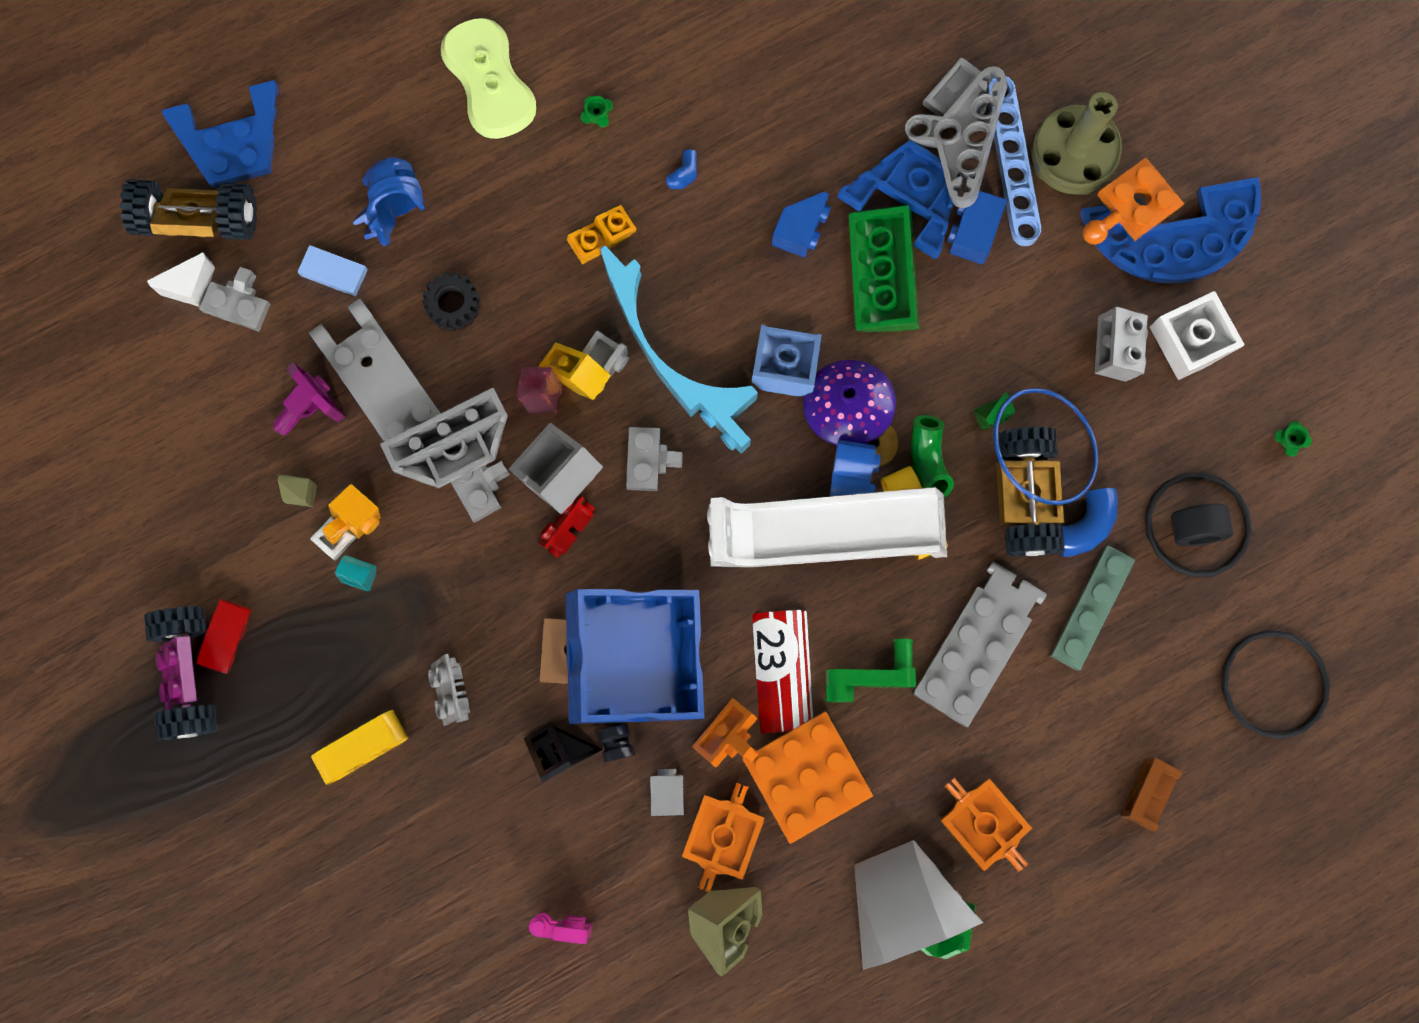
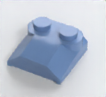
[752,324,822,396]

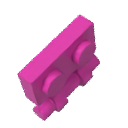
[529,912,593,944]

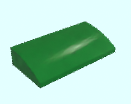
[849,205,920,332]

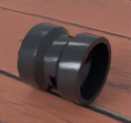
[597,724,635,763]

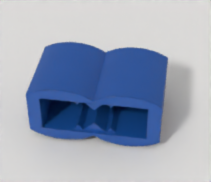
[829,440,881,497]

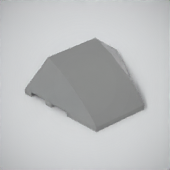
[854,840,983,970]

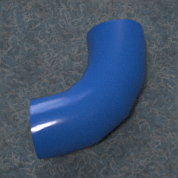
[1060,488,1118,557]

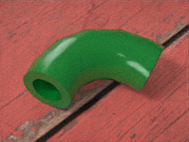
[910,415,954,498]

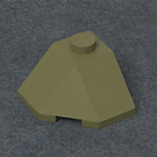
[688,887,763,976]

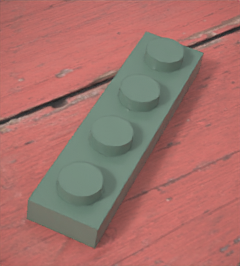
[1050,545,1135,671]

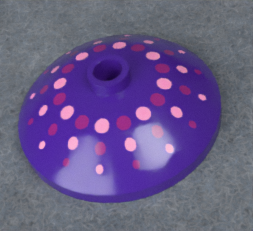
[803,360,896,446]

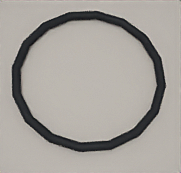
[1145,473,1252,577]
[1222,630,1330,739]

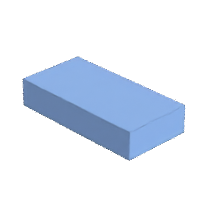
[298,245,368,297]

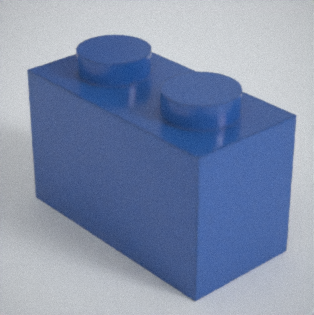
[947,191,1007,265]

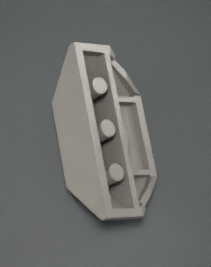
[380,388,508,488]

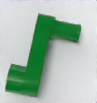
[825,639,916,703]

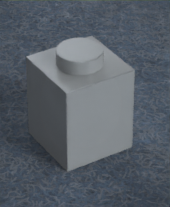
[650,769,684,816]

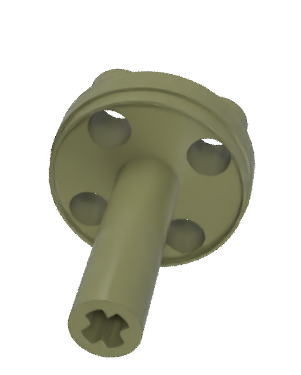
[1031,92,1122,195]

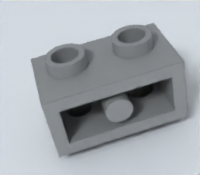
[1095,307,1148,382]

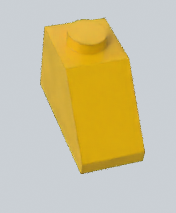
[538,343,611,400]

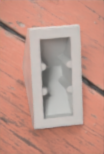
[147,253,215,307]

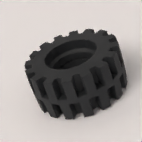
[422,272,480,331]

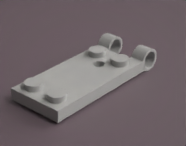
[309,298,441,442]

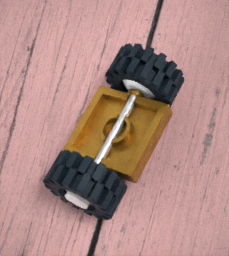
[120,179,257,240]
[996,426,1064,557]

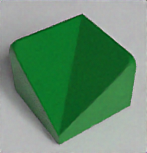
[974,392,1016,430]

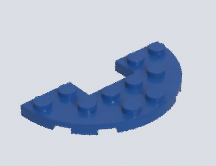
[1080,177,1261,283]

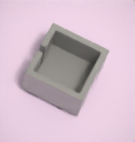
[509,423,603,514]

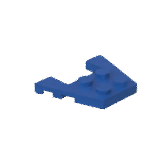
[162,80,279,189]
[837,140,960,260]

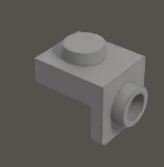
[582,331,629,378]

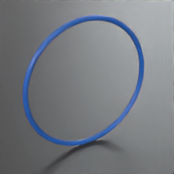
[993,388,1098,505]

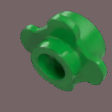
[580,96,613,128]
[1274,421,1312,457]

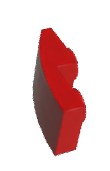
[196,599,252,674]

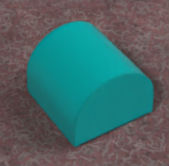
[335,555,377,591]

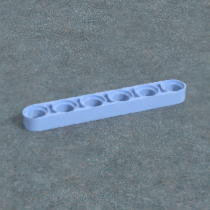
[987,76,1041,246]

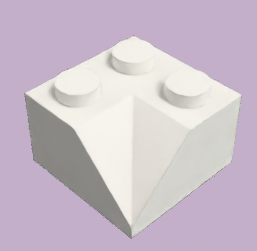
[1150,291,1244,380]

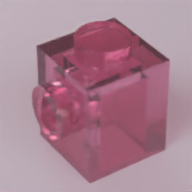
[516,367,563,413]

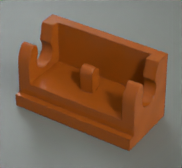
[1120,758,1183,832]

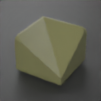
[278,474,317,507]

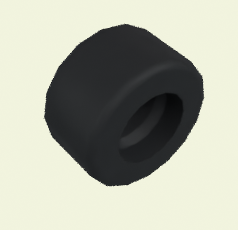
[1171,503,1234,546]

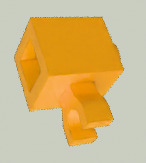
[322,484,381,545]

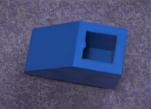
[772,192,831,258]

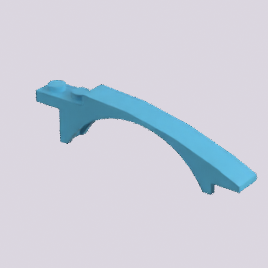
[600,245,758,454]

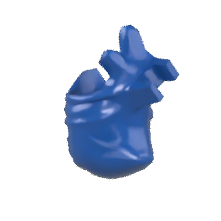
[353,157,425,247]

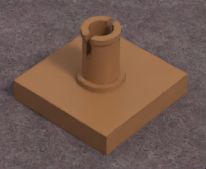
[540,619,568,684]

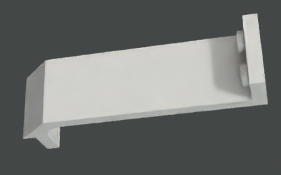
[707,487,947,567]

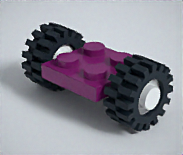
[144,606,218,740]

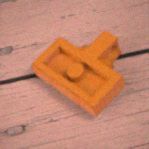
[691,698,759,768]

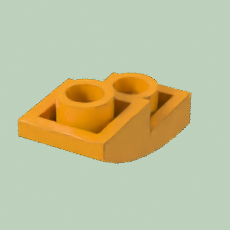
[567,205,637,264]

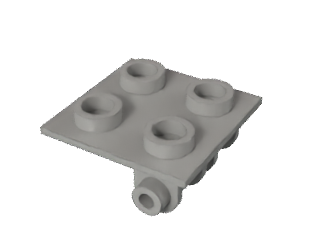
[428,654,471,726]

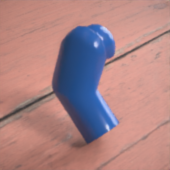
[666,150,697,190]

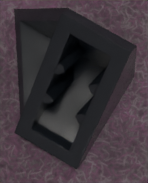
[524,722,603,782]

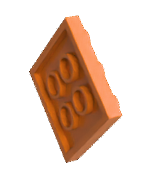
[742,711,873,844]

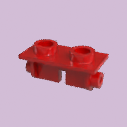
[538,496,595,558]

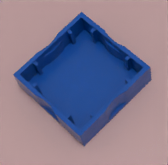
[565,589,704,724]

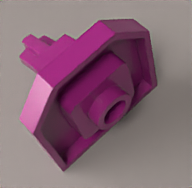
[273,362,345,436]

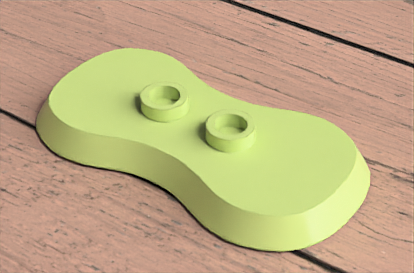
[440,18,536,139]

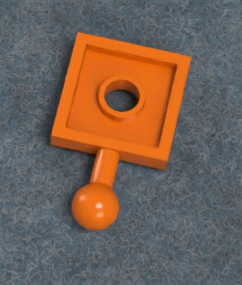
[1083,158,1184,245]

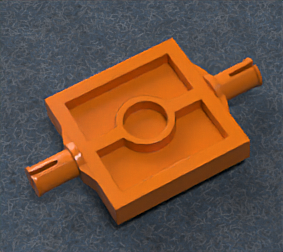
[939,777,1033,872]
[682,783,765,892]

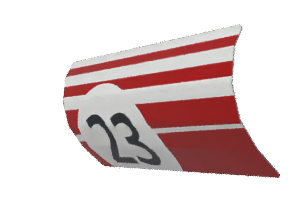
[752,610,813,733]

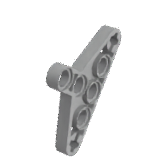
[905,66,1007,208]

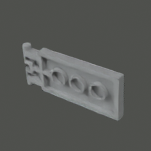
[912,561,1047,728]

